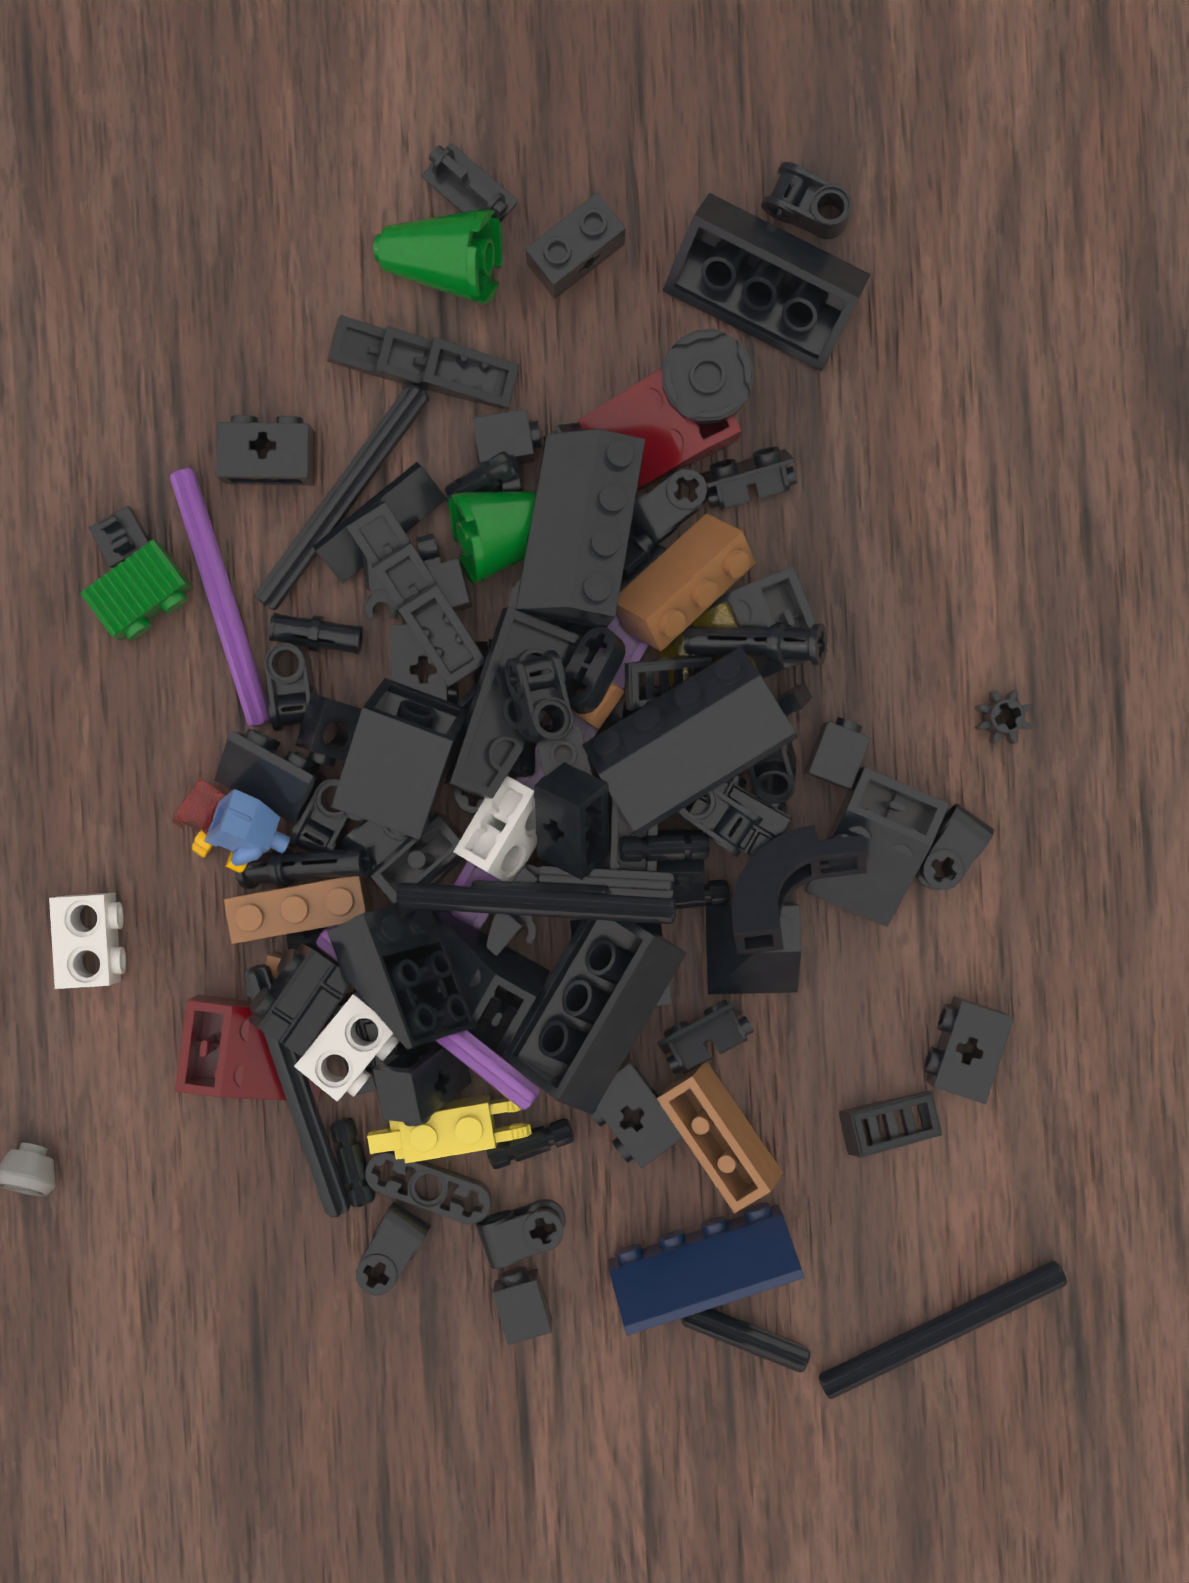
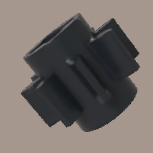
[974,690,1032,744]

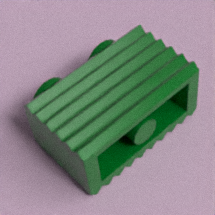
[80,540,193,641]

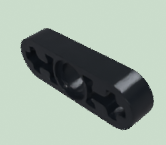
[365,1151,492,1224]

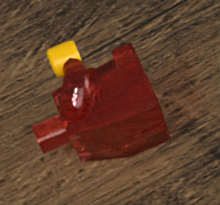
[172,778,225,858]

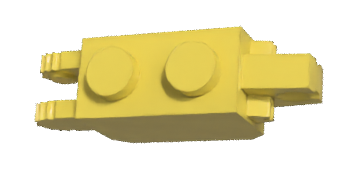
[367,1095,532,1164]

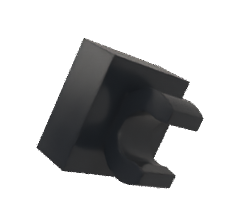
[88,506,150,568]

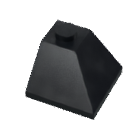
[705,902,801,995]

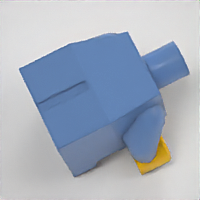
[204,789,290,873]

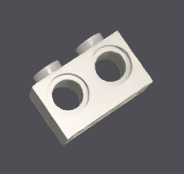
[453,776,537,882]
[49,892,126,989]
[294,991,399,1102]

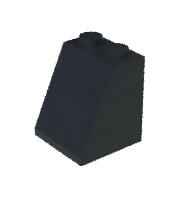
[331,678,469,840]

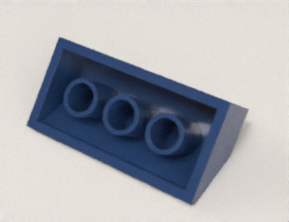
[609,1202,805,1336]

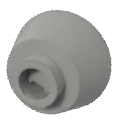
[0,1143,56,1196]

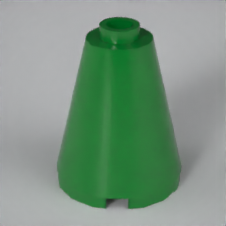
[373,209,503,304]
[448,491,536,583]

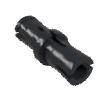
[269,613,363,655]

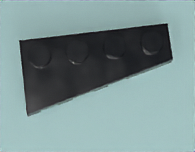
[445,607,582,799]

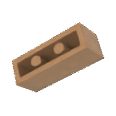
[616,514,756,652]
[223,876,372,944]
[657,1062,783,1213]

